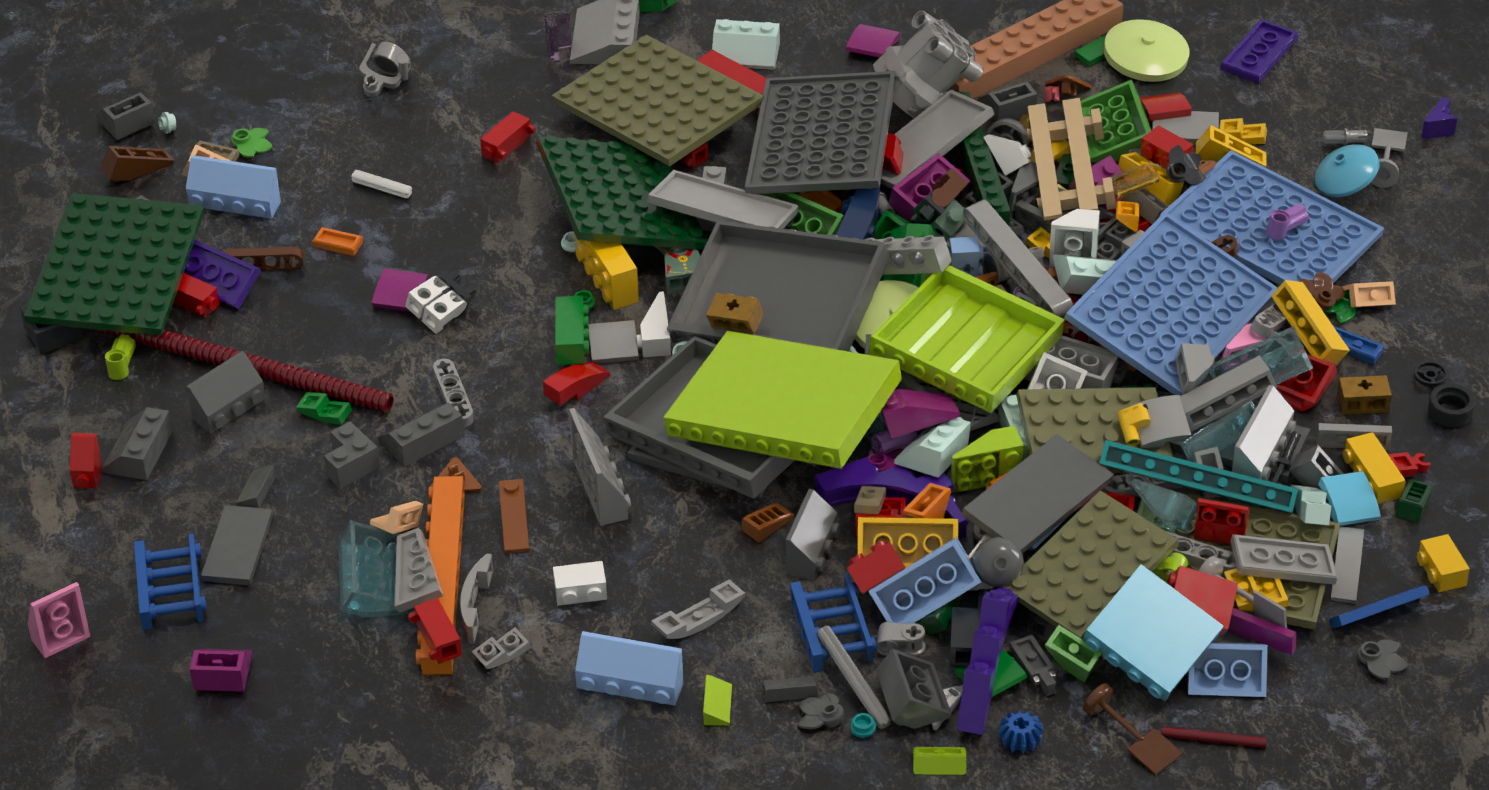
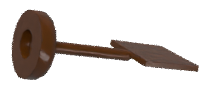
[1083,683,1183,775]

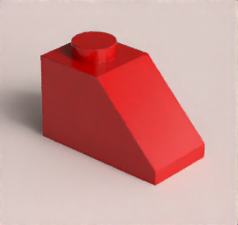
[883,133,904,175]
[70,433,103,489]

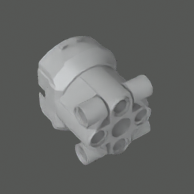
[873,10,983,118]

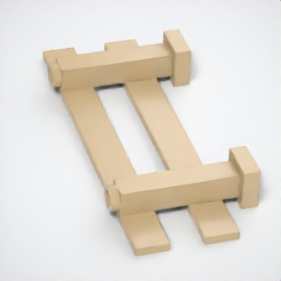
[1027,98,1116,220]

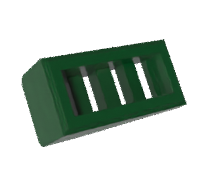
[1396,479,1433,522]
[918,593,964,636]

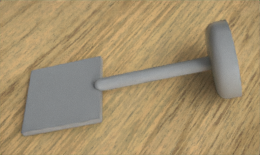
[1371,128,1408,188]
[1199,556,1287,628]

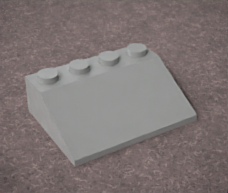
[570,0,640,64]
[569,408,631,526]

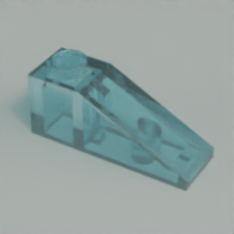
[1129,477,1198,532]

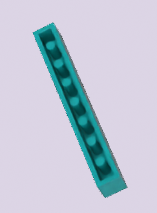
[1099,440,1298,513]

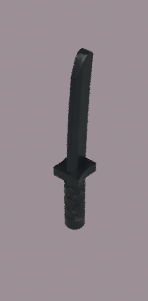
[1260,431,1301,509]

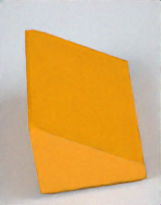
[1116,201,1139,232]

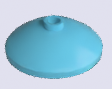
[1315,145,1380,197]

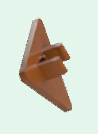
[1045,75,1092,96]
[428,457,482,492]

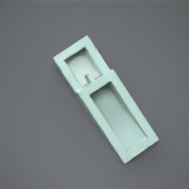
[1291,485,1331,525]

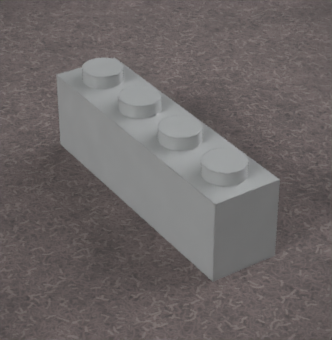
[1180,355,1277,432]

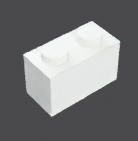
[553,561,607,606]

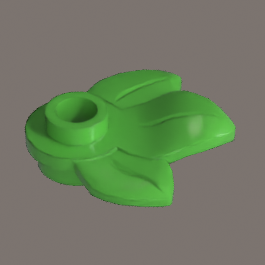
[231,128,273,158]

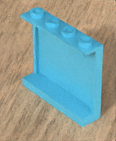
[1083,564,1223,701]

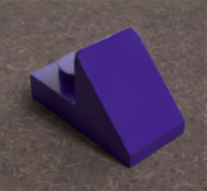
[1421,97,1457,139]

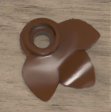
[1299,272,1344,311]

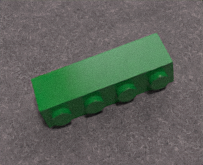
[555,296,589,365]

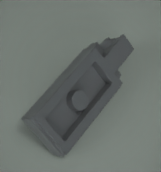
[1009,635,1056,696]

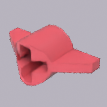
[1044,86,1060,103]

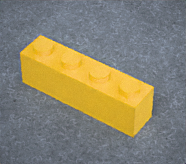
[1271,280,1350,365]

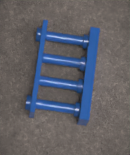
[134,534,207,630]
[790,573,877,673]

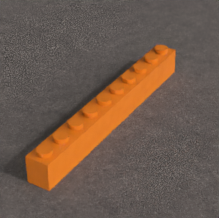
[416,476,465,675]

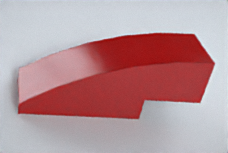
[543,362,610,406]

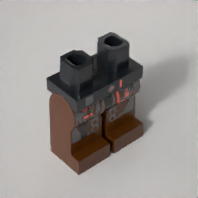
[908,168,968,224]

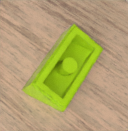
[703,675,732,726]
[913,747,966,775]

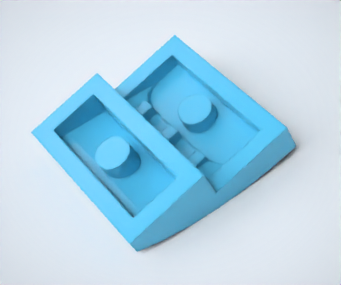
[1318,471,1381,526]

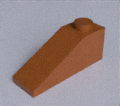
[499,479,529,554]

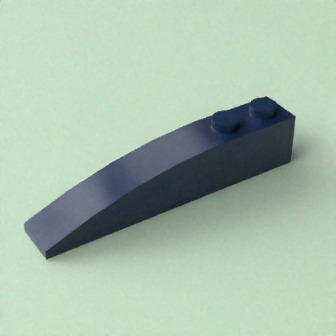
[836,187,880,240]

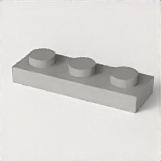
[1316,423,1392,450]

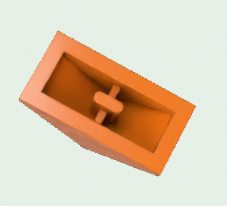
[903,483,951,519]

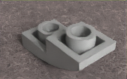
[472,627,532,669]

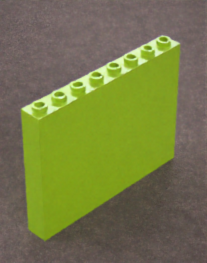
[663,331,902,469]

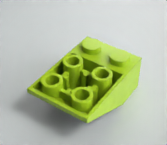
[951,426,1023,493]

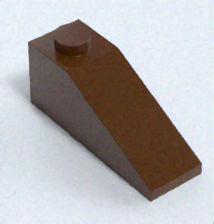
[100,146,174,182]

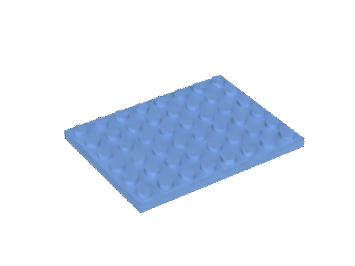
[1159,150,1384,285]
[1064,212,1277,396]

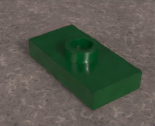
[1056,154,1075,190]

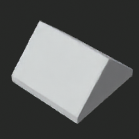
[1027,352,1088,389]

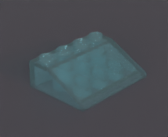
[339,520,414,618]

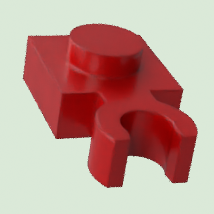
[1388,452,1431,477]

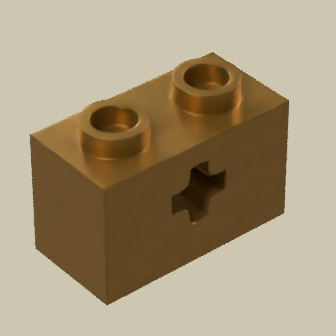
[706,293,764,334]
[1337,375,1392,415]

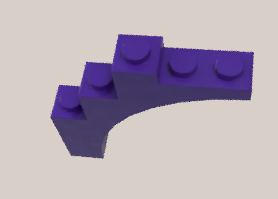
[815,457,969,539]
[957,588,1018,735]

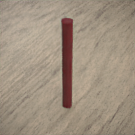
[1161,726,1267,748]

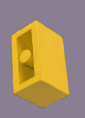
[1417,534,1470,592]

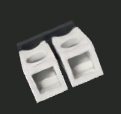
[405,270,476,334]

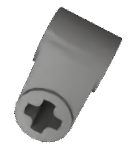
[876,622,926,657]

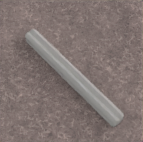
[818,626,891,729]

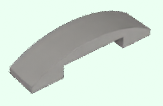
[1330,526,1364,604]
[460,554,493,644]
[651,579,745,639]

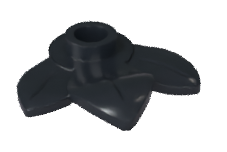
[1166,145,1206,185]

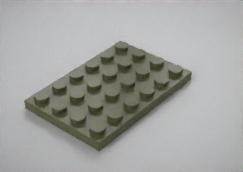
[1016,387,1173,474]
[1002,491,1178,640]

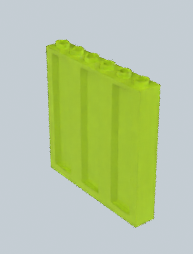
[868,265,1065,413]

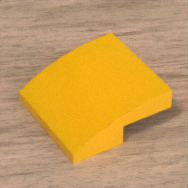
[1224,568,1289,611]

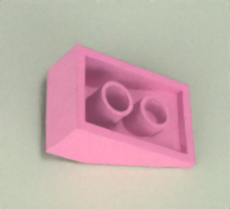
[28,582,90,658]

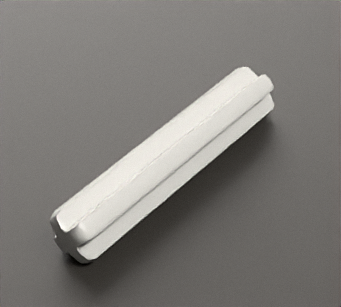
[351,170,412,199]

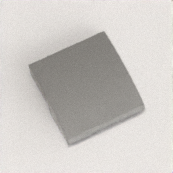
[589,320,639,364]
[1131,395,1191,448]

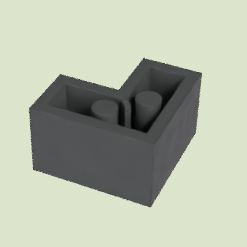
[324,421,380,489]

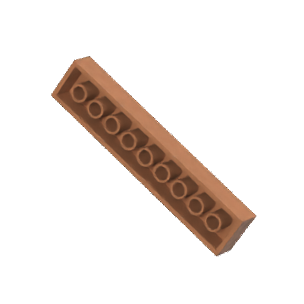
[947,0,1123,99]

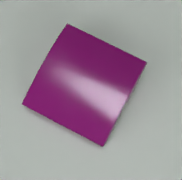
[846,24,900,57]
[371,269,429,312]

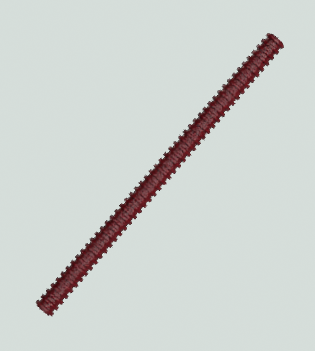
[86,328,394,413]

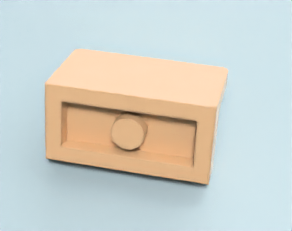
[1341,281,1396,308]
[370,501,423,534]

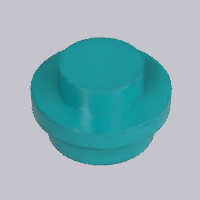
[850,713,876,738]

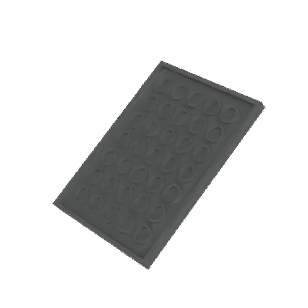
[745,71,896,194]

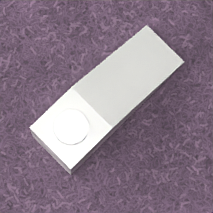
[636,292,671,358]

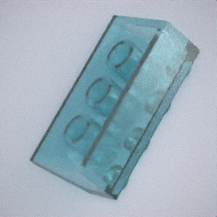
[1209,326,1313,385]

